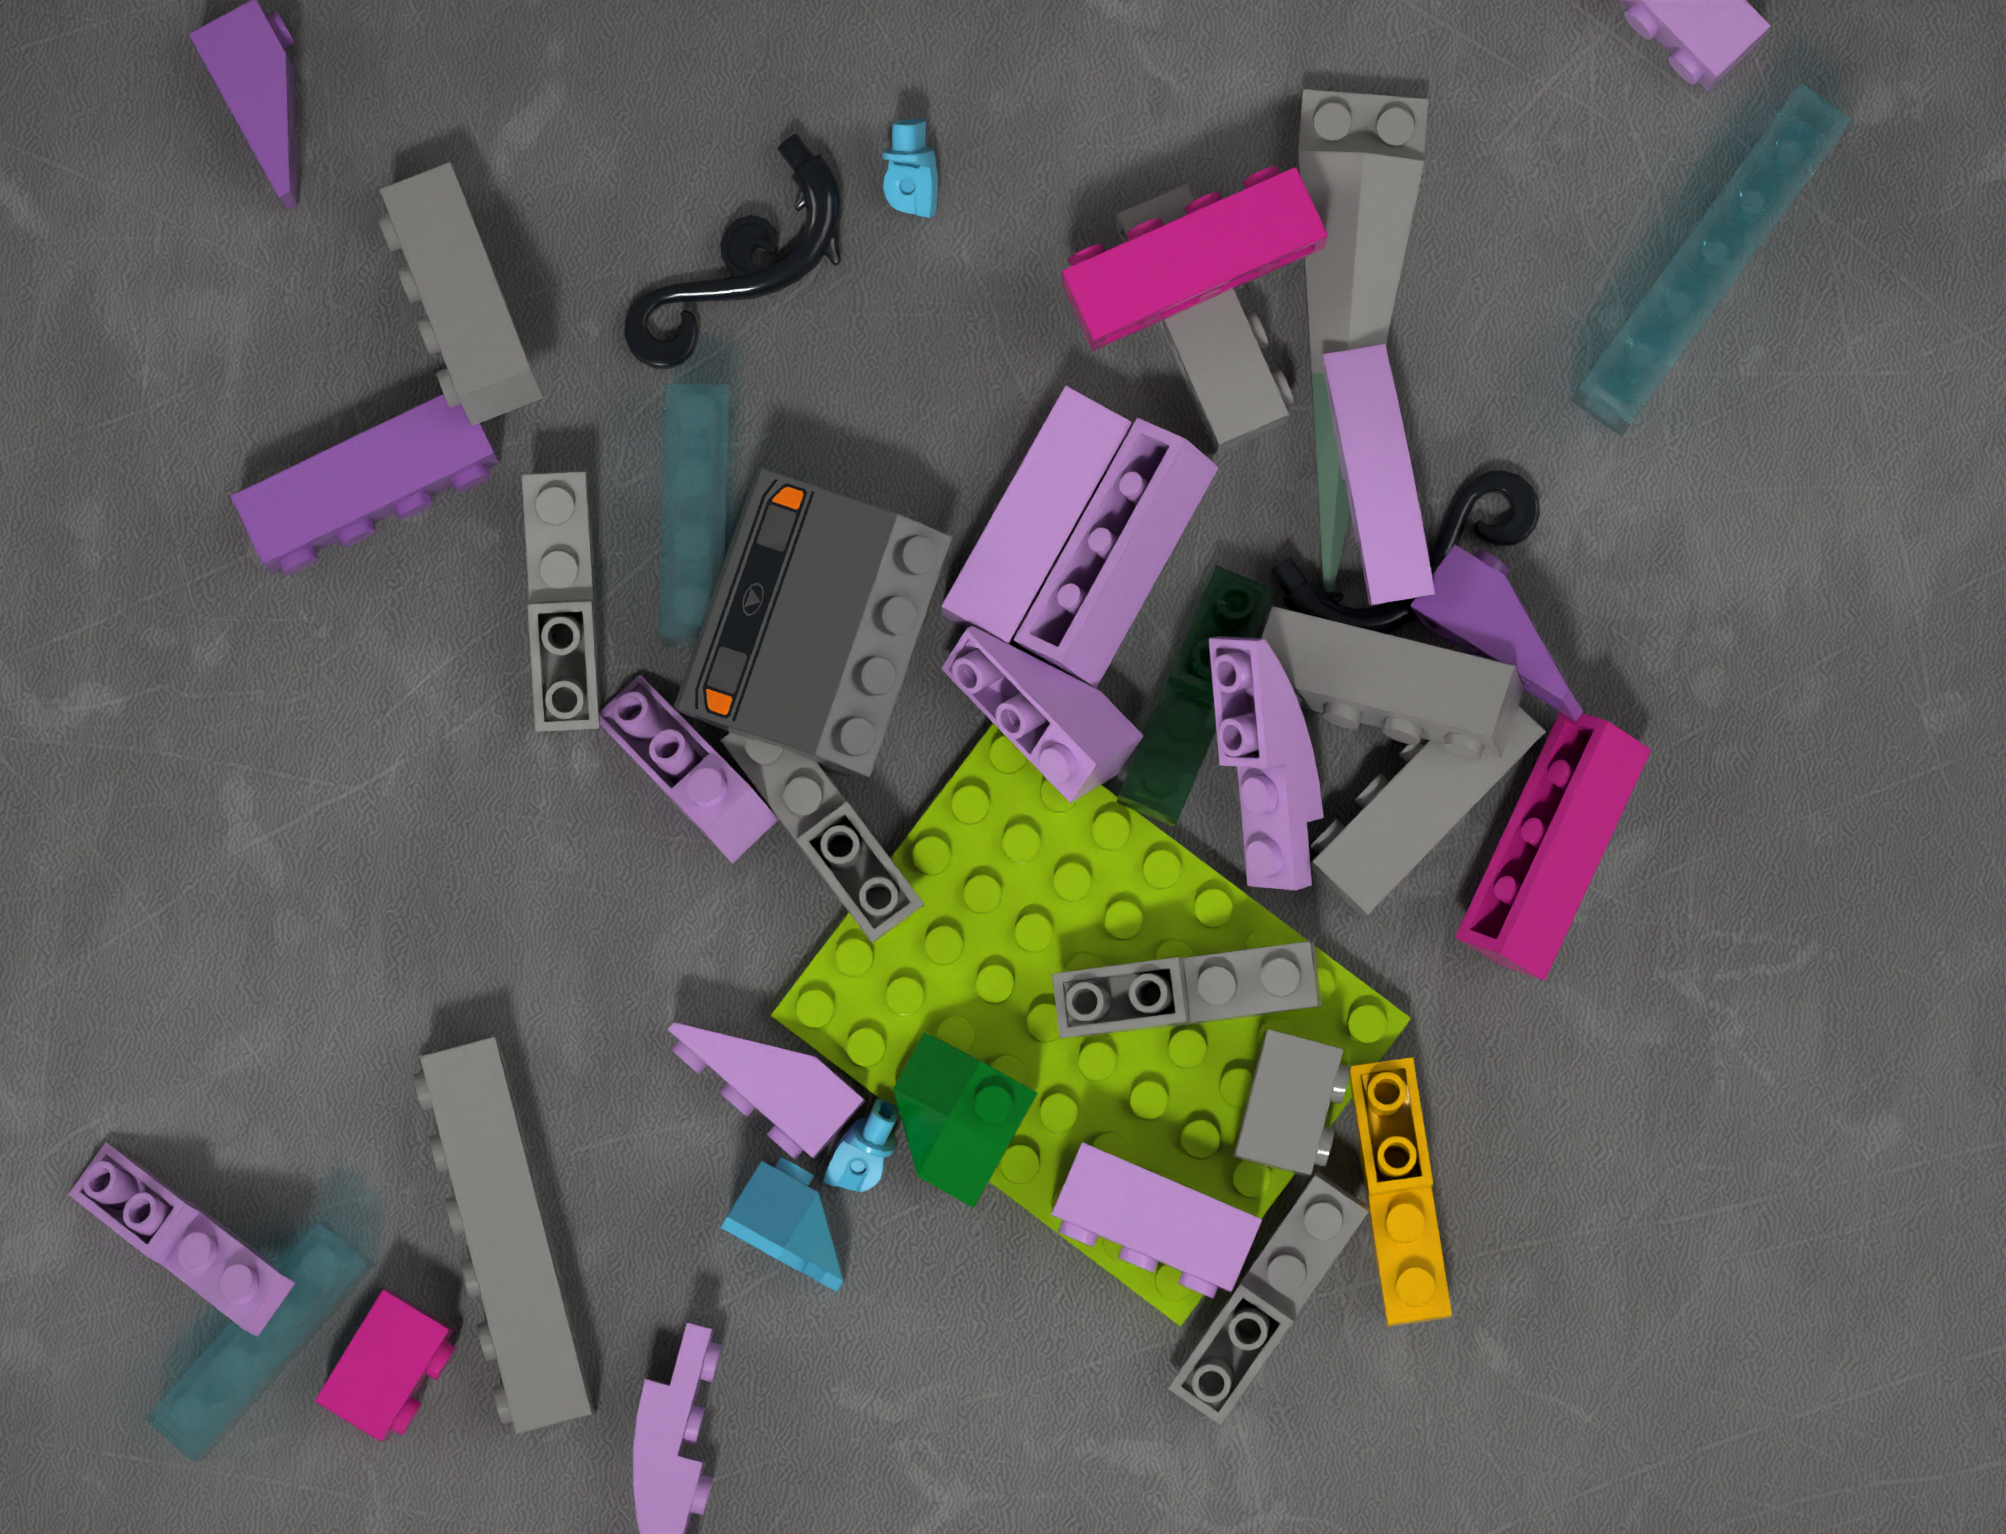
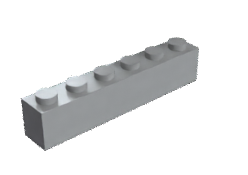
[413,1037,596,1434]

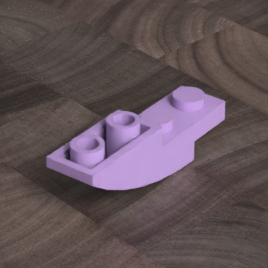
[1209,636,1324,890]
[68,1142,295,1337]
[633,1322,723,1534]

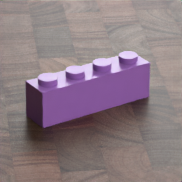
[230,394,500,575]

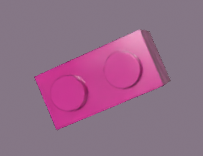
[315,1289,457,1442]

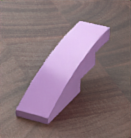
[1321,344,1435,605]

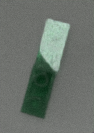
[1116,565,1275,827]

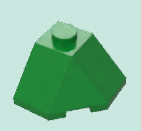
[893,1032,1038,1208]

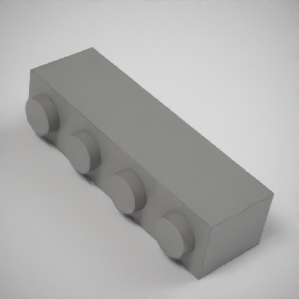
[377,162,543,426]
[1116,184,1294,455]
[1261,606,1524,760]
[1310,705,1546,920]

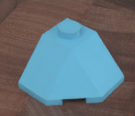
[720,1157,845,1292]

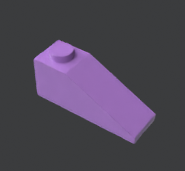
[189,0,298,211]
[1410,544,1583,722]

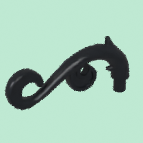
[624,134,842,369]
[1271,470,1540,634]

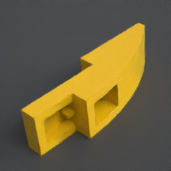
[1350,1057,1452,1327]

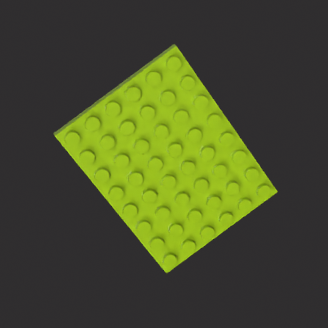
[770,723,1411,1327]

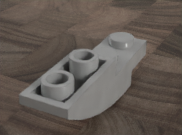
[522,470,600,732]
[721,733,924,943]
[1052,941,1322,1038]
[1168,1171,1370,1425]

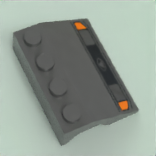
[673,468,952,777]

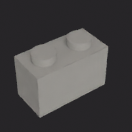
[1232,1029,1351,1177]

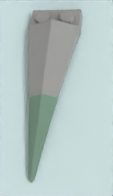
[1297,89,1429,592]

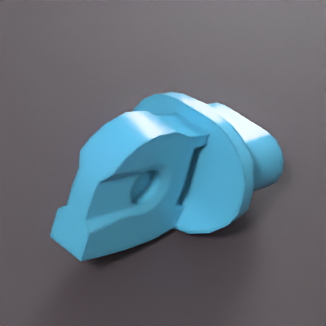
[882,119,938,218]
[823,1098,899,1192]

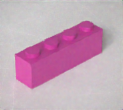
[1061,166,1328,352]
[1455,712,1651,981]

